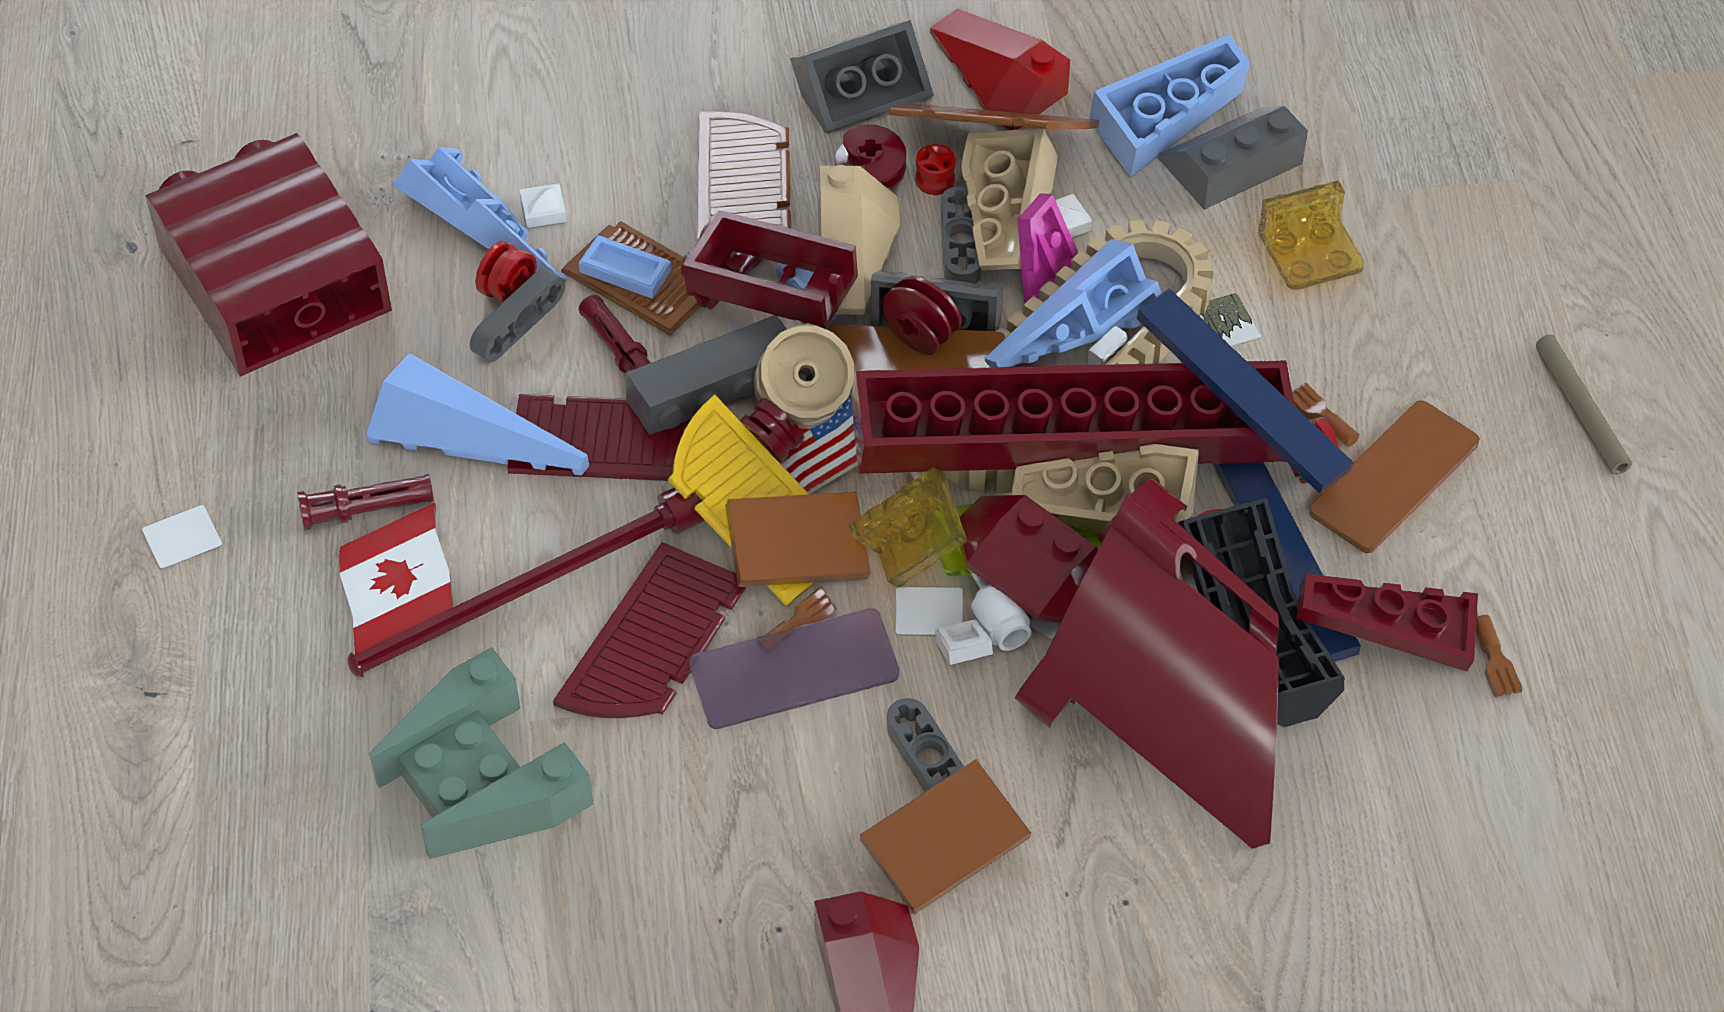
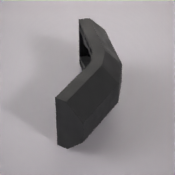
[1178,497,1345,727]

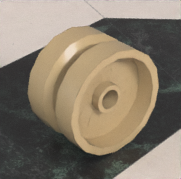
[754,325,855,429]

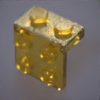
[1258,180,1364,290]

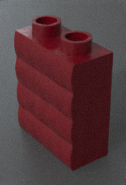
[145,133,392,377]

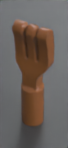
[1292,383,1359,447]
[757,587,837,655]
[1476,615,1522,697]

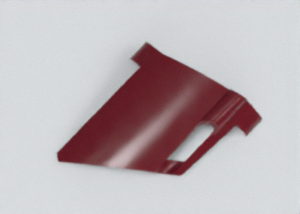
[1015,478,1279,849]

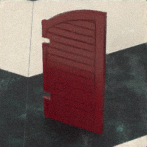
[507,394,691,481]
[553,542,746,718]

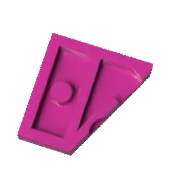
[1018,193,1078,304]

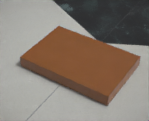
[725,492,871,587]
[860,759,1031,914]

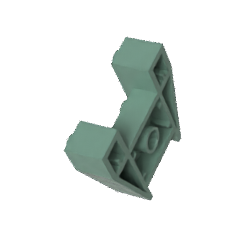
[369,647,593,859]

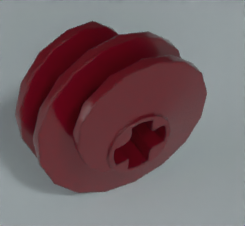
[834,124,907,190]
[883,276,962,355]

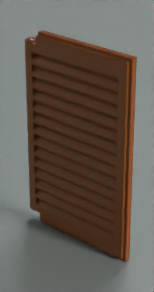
[561,221,701,336]

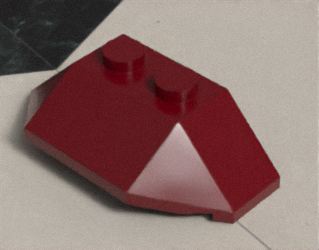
[954,495,1098,623]

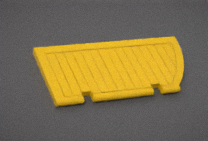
[668,395,816,607]

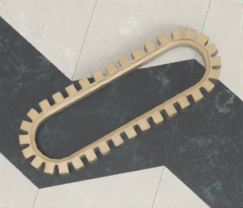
[945,219,1213,494]

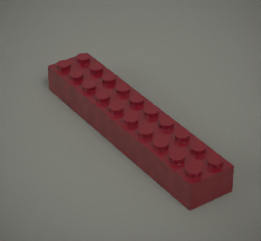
[851,360,1295,474]

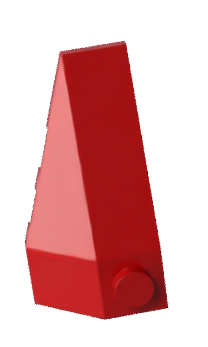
[930,9,1071,130]

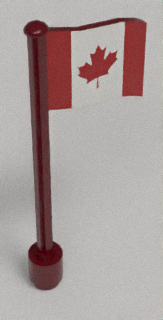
[339,488,705,677]

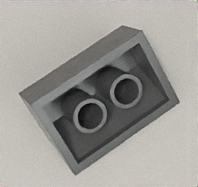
[790,20,934,132]
[1159,106,1308,210]
[871,270,1003,332]

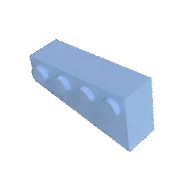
[1089,35,1250,178]

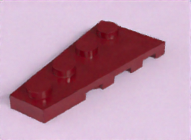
[1296,574,1478,671]

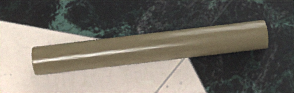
[1536,334,1632,475]

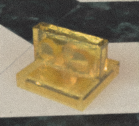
[849,467,968,587]

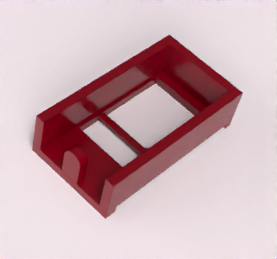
[681,210,858,329]

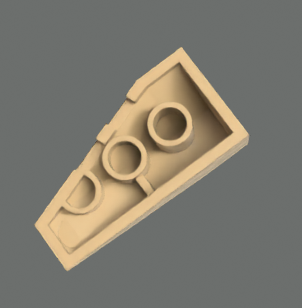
[961,128,1058,271]
[817,165,900,315]
[1011,444,1199,534]

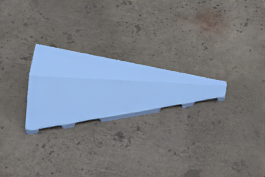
[392,147,567,281]
[984,239,1162,367]
[366,353,589,476]

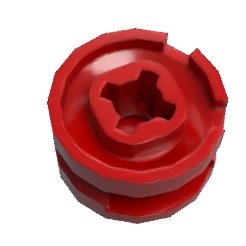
[475,241,537,304]

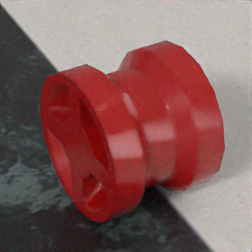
[915,144,956,196]

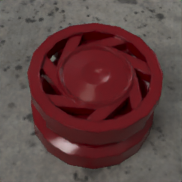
[739,398,805,464]

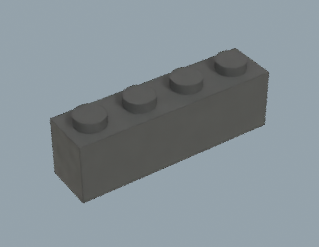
[626,315,799,435]

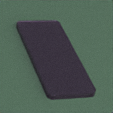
[689,608,900,729]

